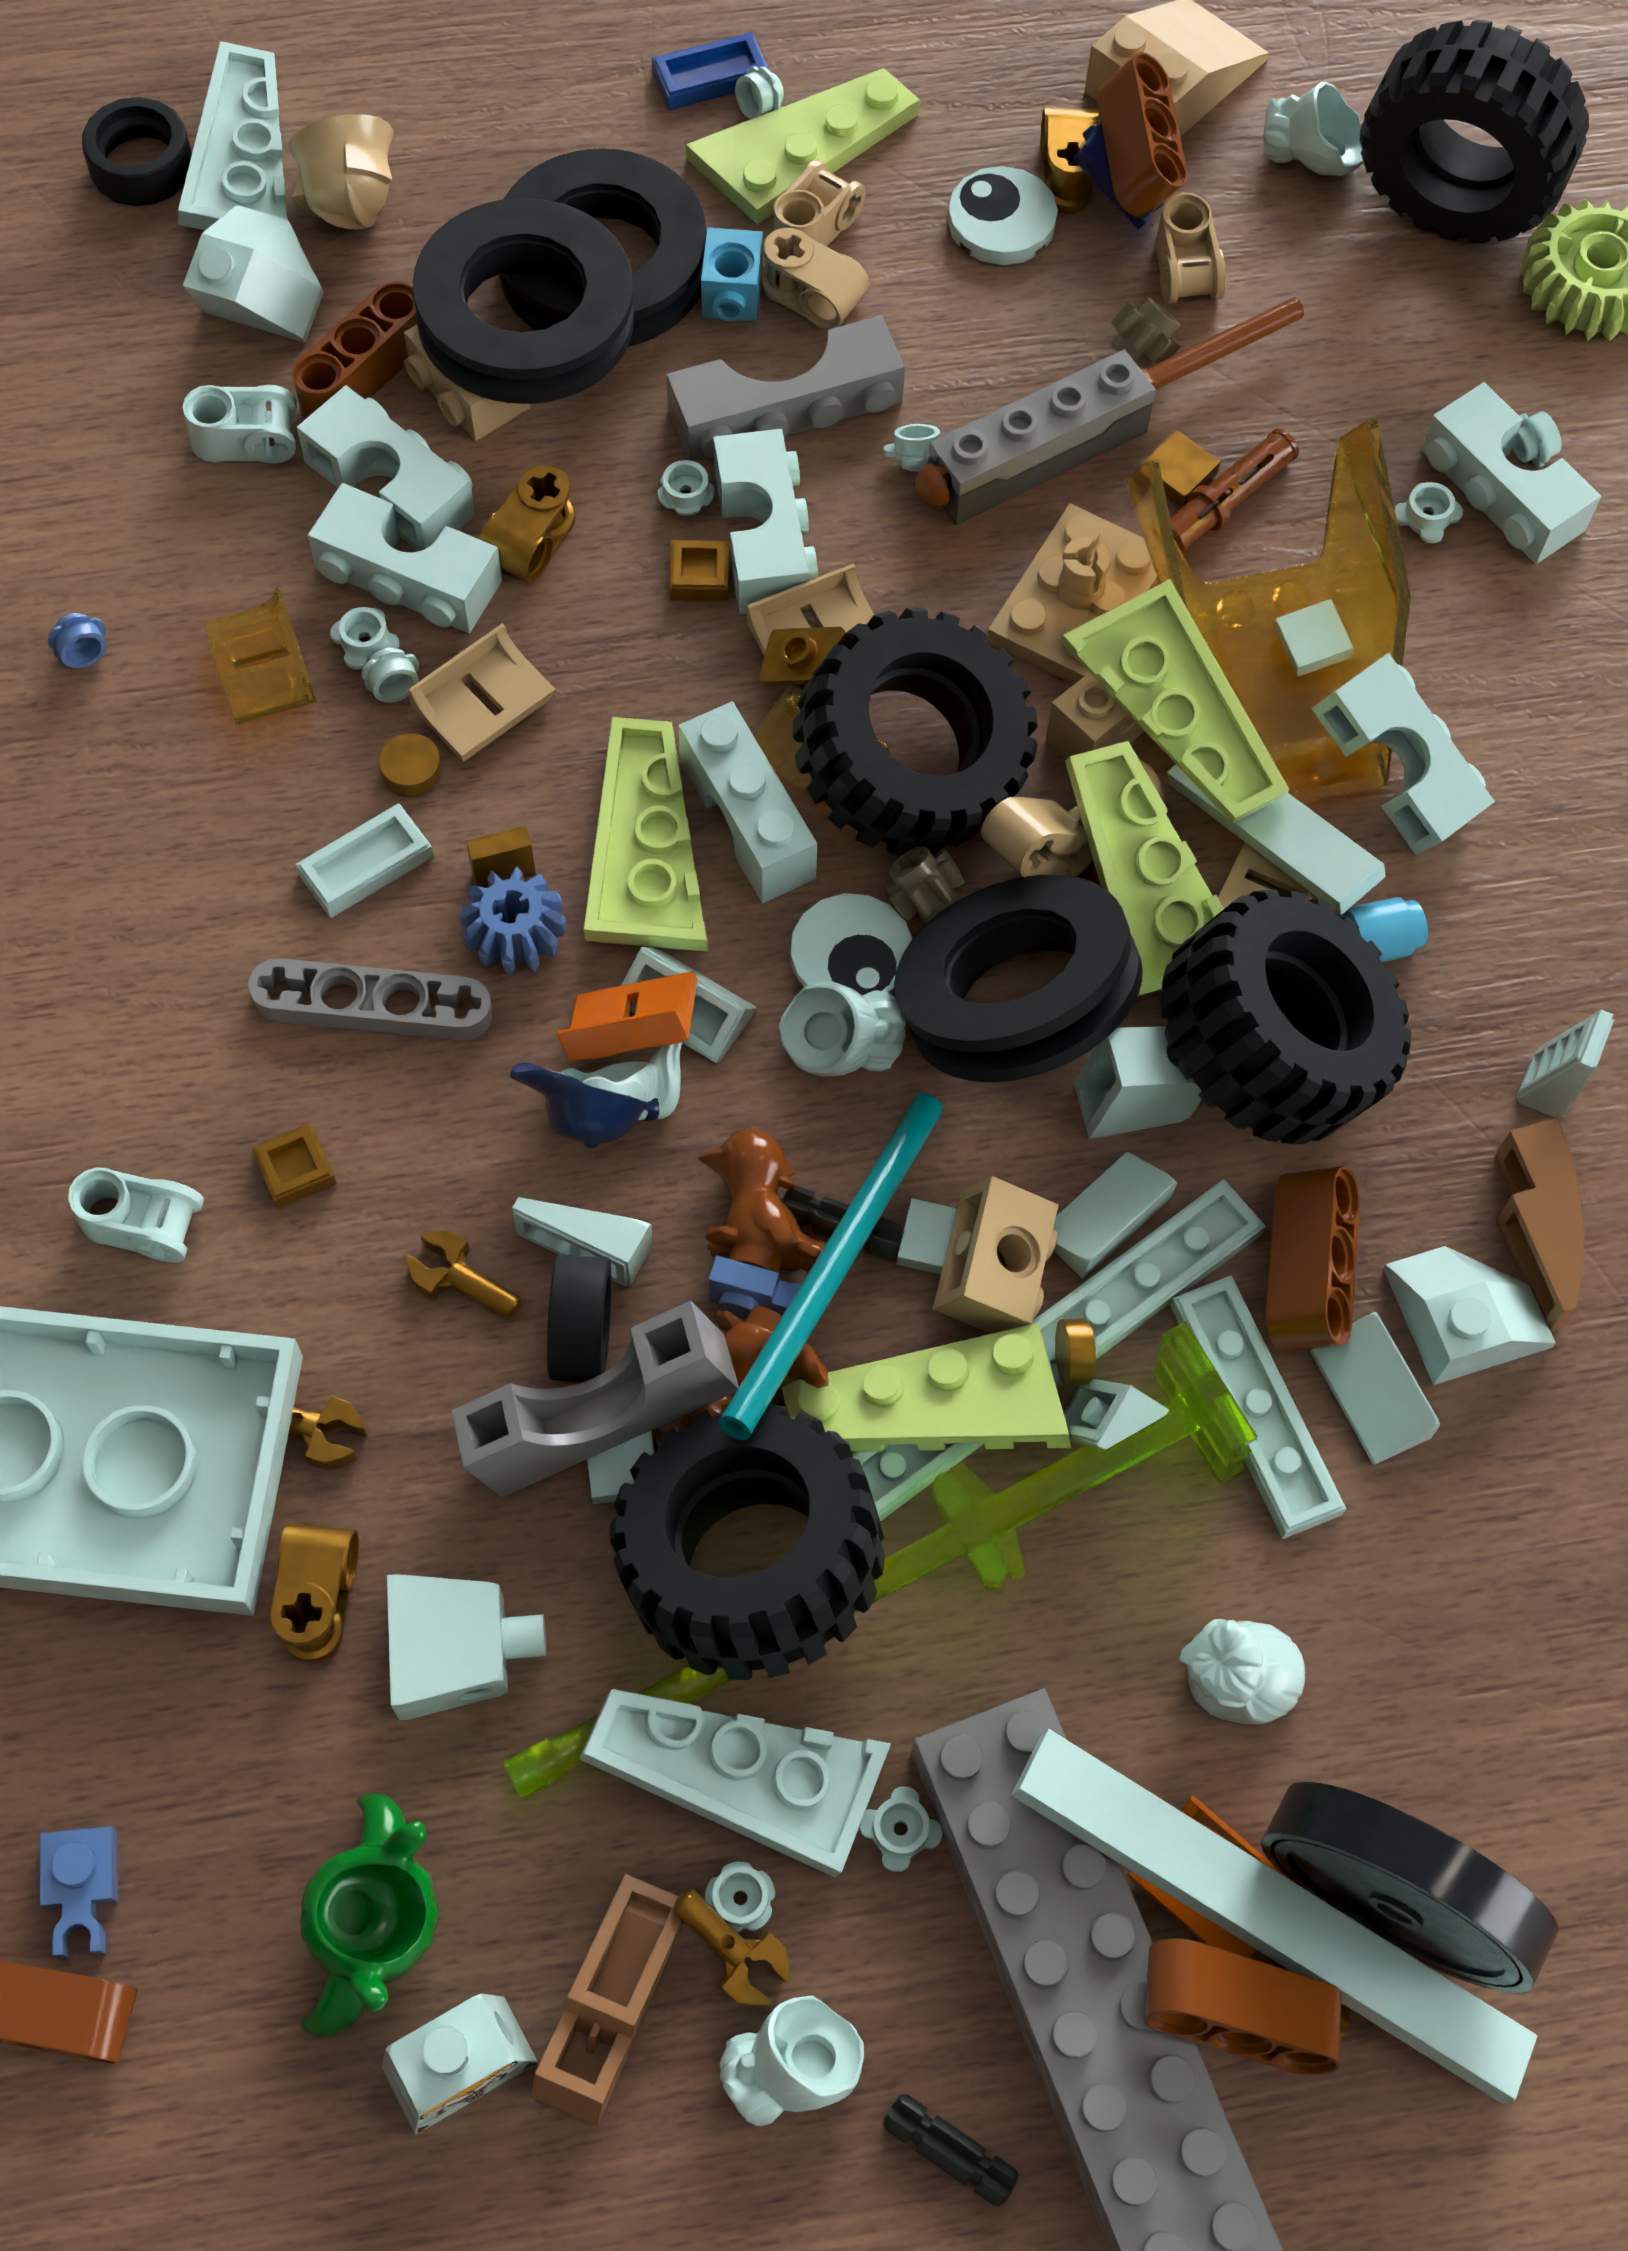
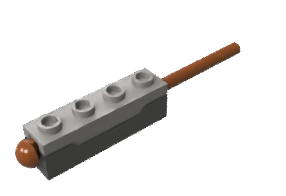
[915,297,1304,525]

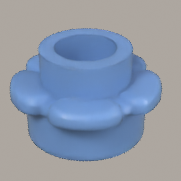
[48,613,107,668]

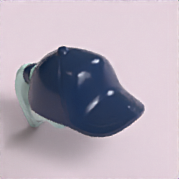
[510,1041,683,1149]

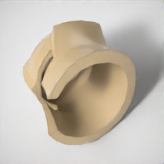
[288,114,394,230]

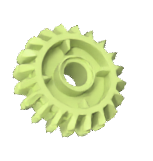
[1520,199,1628,341]

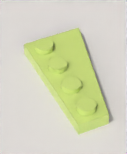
[686,68,920,225]
[1061,579,1290,824]
[584,717,708,952]
[1065,741,1224,997]
[782,1323,1071,1452]

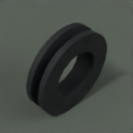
[499,148,707,347]
[413,198,634,404]
[894,875,1143,1082]

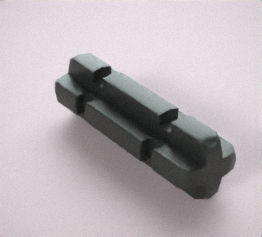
[782,1185,904,1260]
[883,2094,1019,2206]

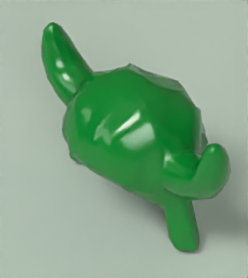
[300,1792,440,2037]

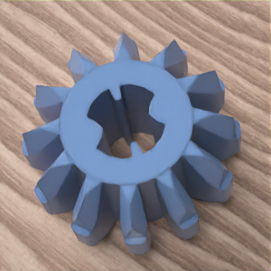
[460,866,567,976]

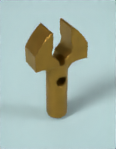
[406,1231,522,1319]
[289,1396,367,1470]
[673,1889,790,2005]

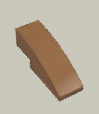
[1495,1117,1585,1332]
[531,1874,683,2127]

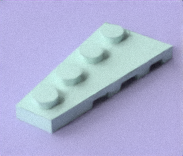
[178,41,288,230]
[579,1689,891,1878]

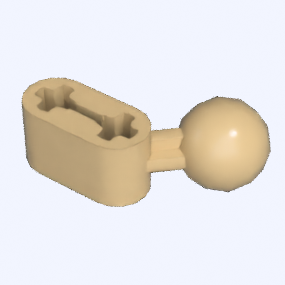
[981,760,1163,878]

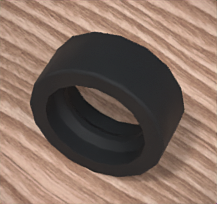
[82,97,192,206]
[547,1255,612,1382]

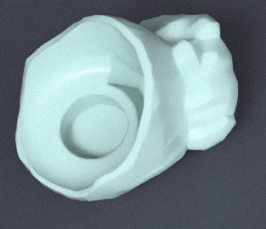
[1263,82,1363,176]
[779,982,907,1077]
[1179,1619,1305,1724]
[720,1995,864,2127]

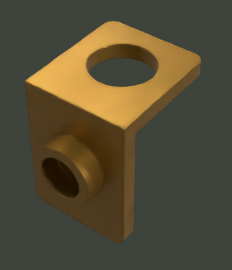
[759,626,846,686]

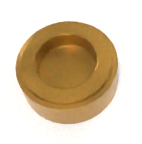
[379,733,442,796]
[1055,1318,1096,1386]

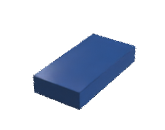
[651,32,770,110]

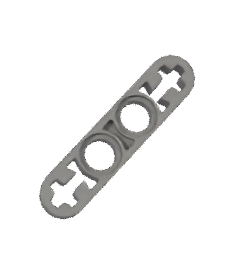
[248,958,493,1041]

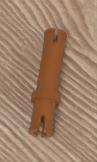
[1156,428,1299,556]

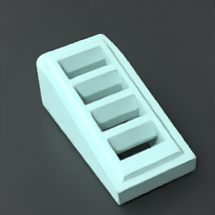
[1517,1010,1614,1120]
[512,1197,653,1287]

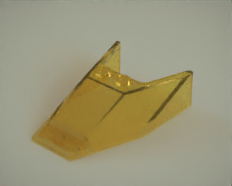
[1124,419,1411,803]

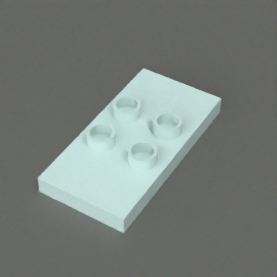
[0,1306,303,1616]

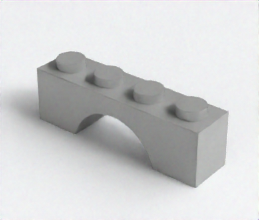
[666,315,905,461]
[452,1300,739,1498]

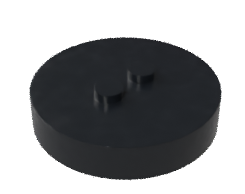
[1261,1782,1559,1993]

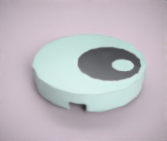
[947,166,1058,265]
[790,893,912,996]

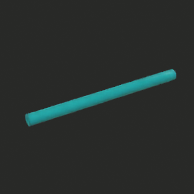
[719,1093,943,1440]

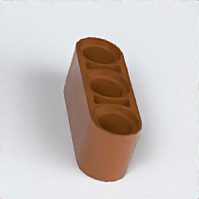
[1096,52,1188,218]
[292,281,417,420]
[1266,1166,1360,1352]
[1144,1939,1341,2075]
[0,1960,138,2064]

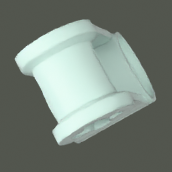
[182,385,297,463]
[68,1168,204,1263]

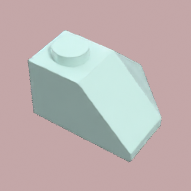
[183,205,324,343]
[1383,1246,1556,1385]

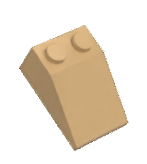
[1084,0,1269,137]

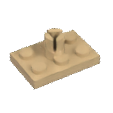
[987,503,1172,685]

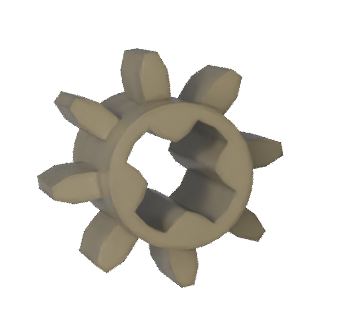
[1111,298,1181,369]
[885,846,965,923]

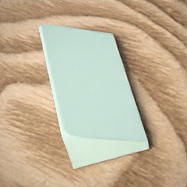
[621,947,757,1063]
[1053,1152,1177,1279]
[1310,1312,1440,1465]
[1064,1379,1169,1450]

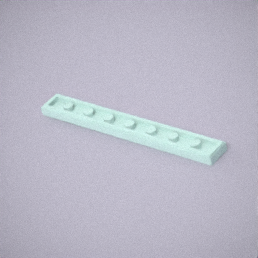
[852,1179,1266,1521]
[1011,1729,1538,2104]

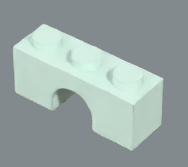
[1421,382,1602,564]
[297,385,476,551]
[713,428,818,615]
[308,483,502,634]
[1311,653,1495,855]
[678,701,817,904]

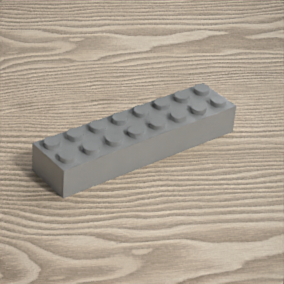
[911,1688,1283,2251]

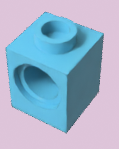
[701,227,763,322]

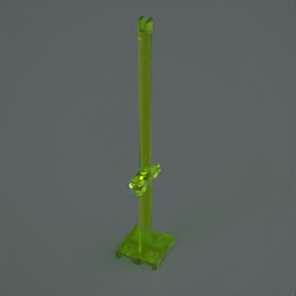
[503,1321,1258,1799]

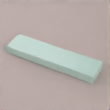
[1167,765,1386,915]
[1170,1275,1346,1539]

